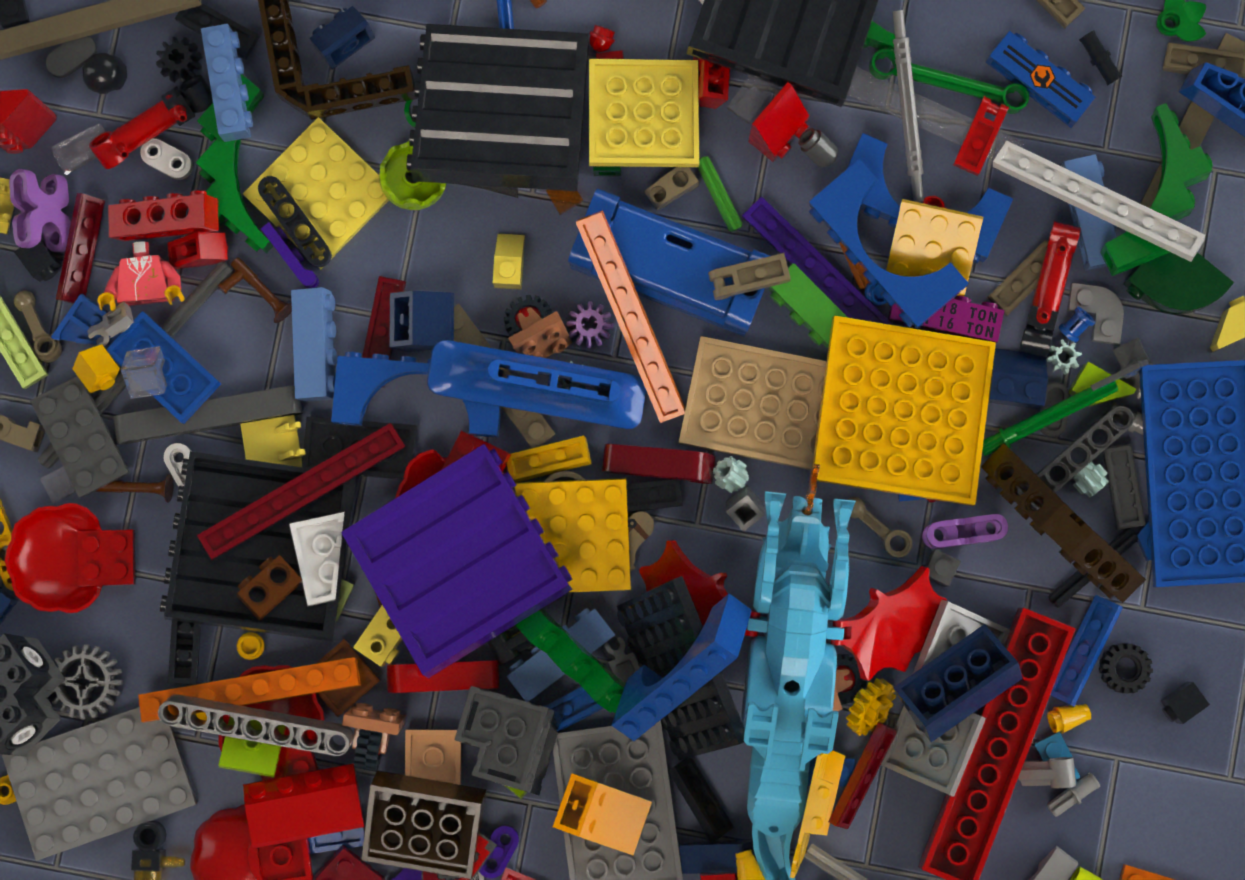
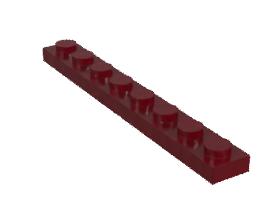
[197,423,405,560]

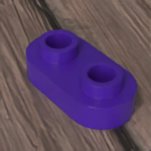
[479,825,519,879]

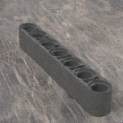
[113,386,303,445]
[158,694,354,756]

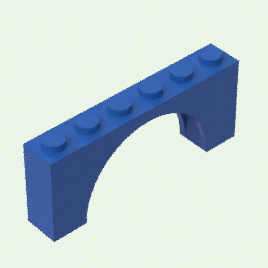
[847,133,1013,263]
[809,158,969,329]
[331,352,504,438]
[611,593,752,741]

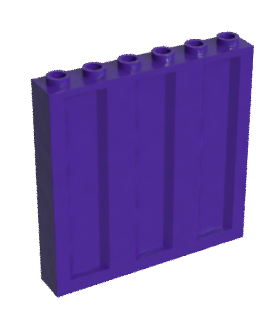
[341,444,573,678]

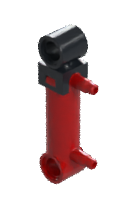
[89,75,213,169]
[1019,221,1081,358]

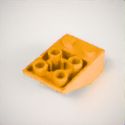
[553,773,652,855]

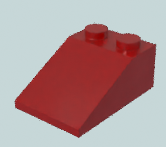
[748,82,810,162]

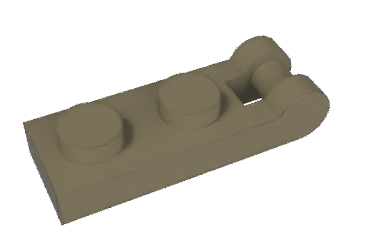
[708,253,791,300]

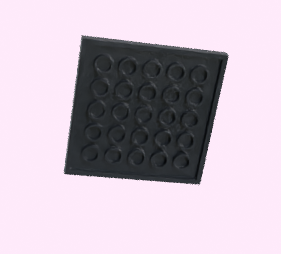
[616,576,744,760]

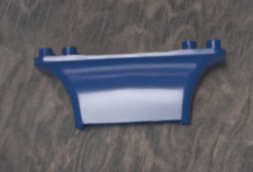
[427,340,646,429]

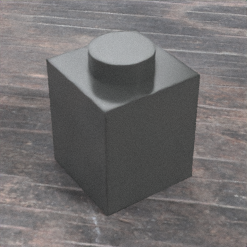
[726,485,765,532]
[924,549,961,587]

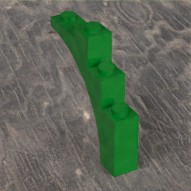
[195,74,273,254]
[1100,103,1213,276]
[515,608,626,713]

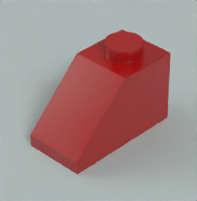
[167,232,228,269]

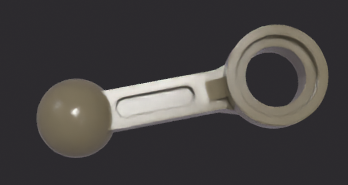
[14,290,62,363]
[847,497,912,557]

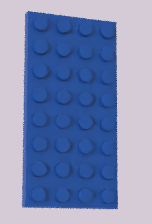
[1139,360,1245,587]

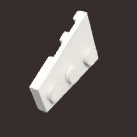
[289,512,344,607]

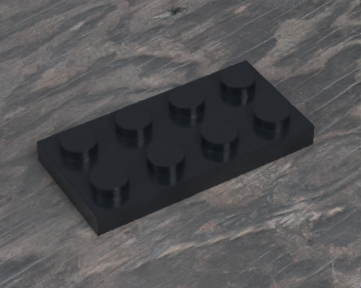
[302,417,417,480]

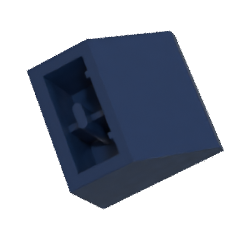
[389,291,454,352]

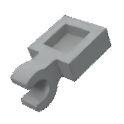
[87,301,134,346]

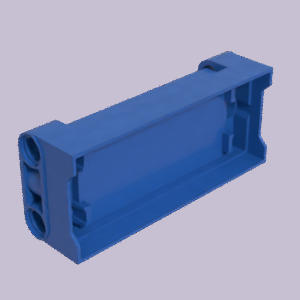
[568,188,770,337]

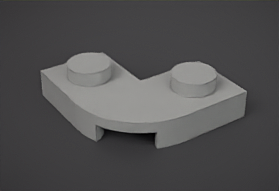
[1067,283,1124,345]

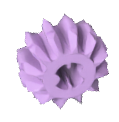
[566,301,613,349]

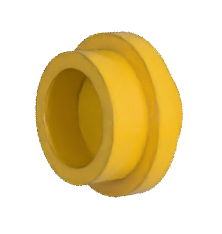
[237,632,265,660]

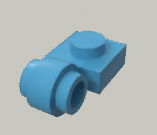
[1034,732,1080,783]

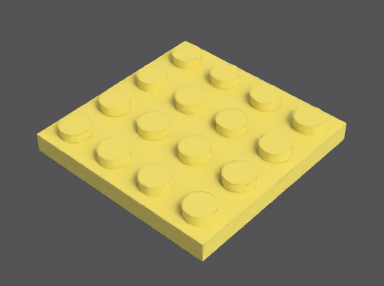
[589,59,699,167]
[243,117,389,269]

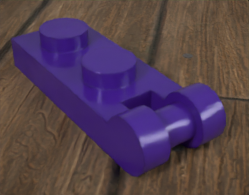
[261,222,319,289]

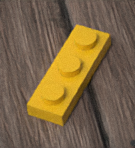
[507,435,591,483]

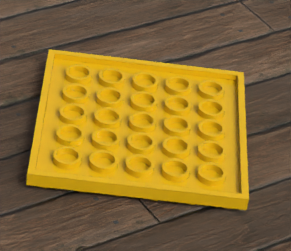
[810,316,996,506]

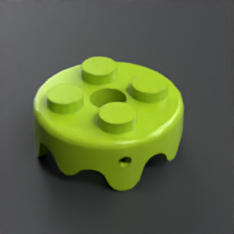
[379,141,446,210]

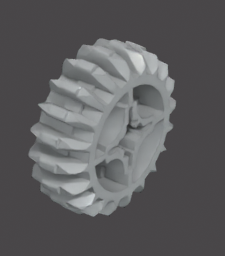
[52,644,123,719]

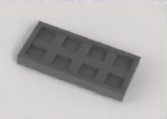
[30,376,130,498]

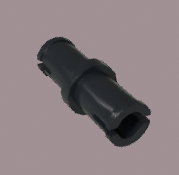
[1079,31,1122,86]

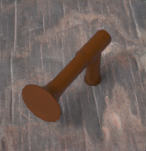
[217,257,292,323]
[96,474,174,503]

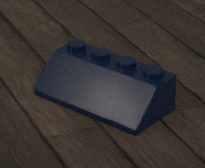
[893,624,1023,742]

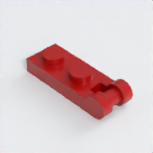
[953,96,1009,176]

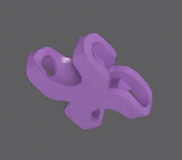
[9,169,71,252]
[922,514,1008,549]

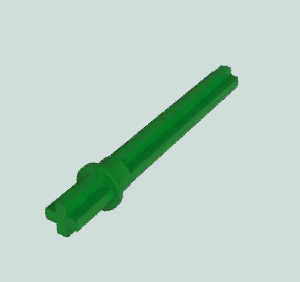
[982,381,1118,456]

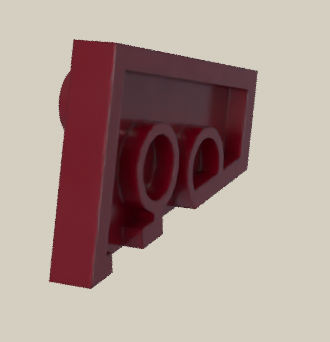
[313,845,385,880]

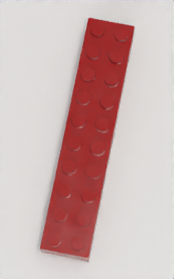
[918,607,1076,880]

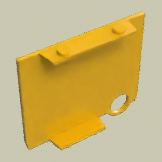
[790,750,845,878]

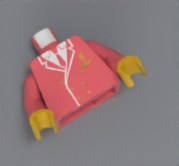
[97,241,185,311]

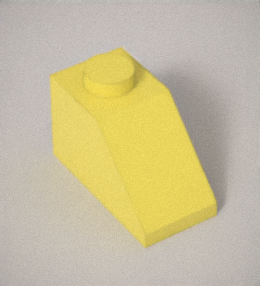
[493,234,525,289]
[1210,296,1245,352]

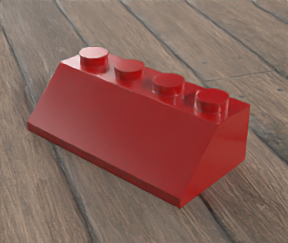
[0,89,57,154]
[243,763,364,849]

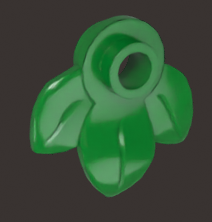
[1156,0,1206,42]

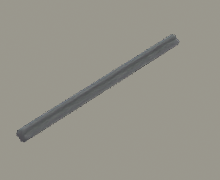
[38,262,233,469]

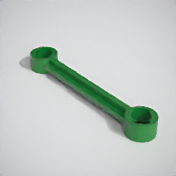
[869,49,1029,114]

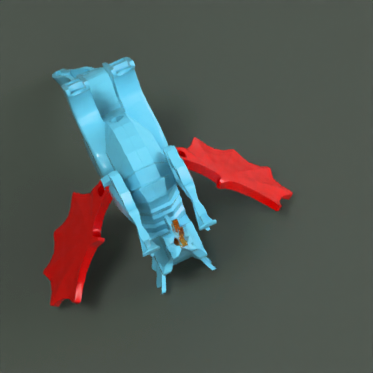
[639,464,947,880]

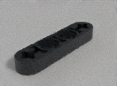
[258,176,332,267]

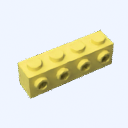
[353,605,402,667]

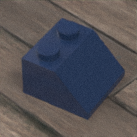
[309,6,375,70]
[988,348,1048,409]

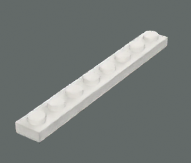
[993,140,1205,262]

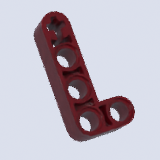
[602,444,715,484]

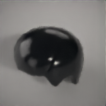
[82,53,127,94]

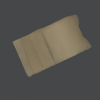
[644,167,699,210]
[0,415,45,453]

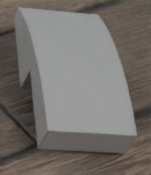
[1029,845,1078,880]

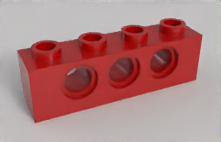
[108,190,219,242]

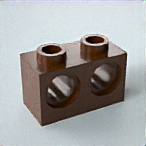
[237,555,302,621]

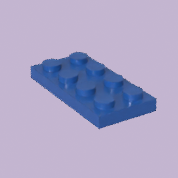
[106,311,221,424]

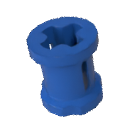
[1059,307,1096,343]

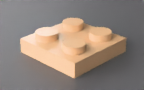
[405,729,462,785]

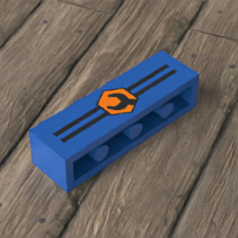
[986,31,1096,128]

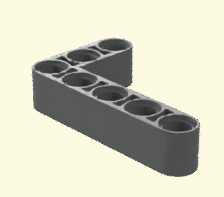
[1037,406,1134,493]

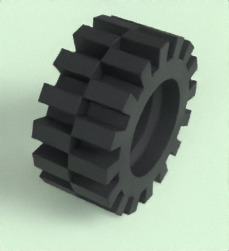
[1099,643,1153,694]

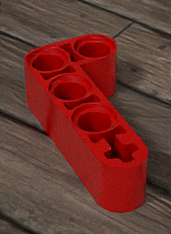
[387,660,499,693]

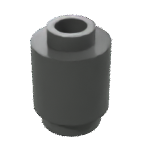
[798,128,838,168]

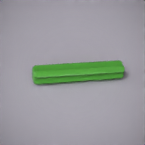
[697,156,742,232]

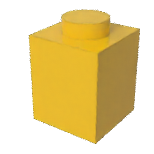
[72,344,120,393]

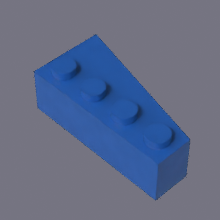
[1179,62,1245,137]

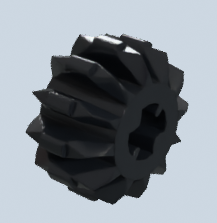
[156,37,203,83]

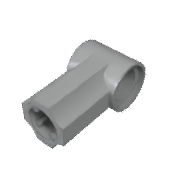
[1018,757,1076,788]

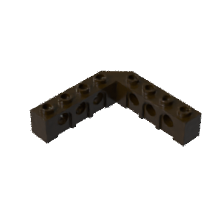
[258,0,417,120]
[981,443,1146,603]

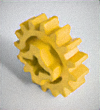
[846,678,896,736]

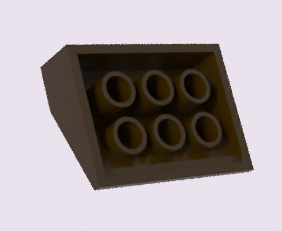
[361,771,487,879]

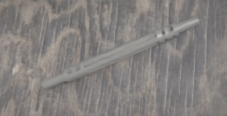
[892,10,924,202]

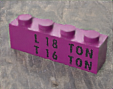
[888,296,1005,343]

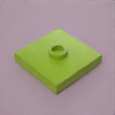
[218,716,286,777]

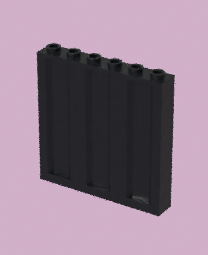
[686,0,878,107]
[407,24,589,191]
[160,451,356,642]

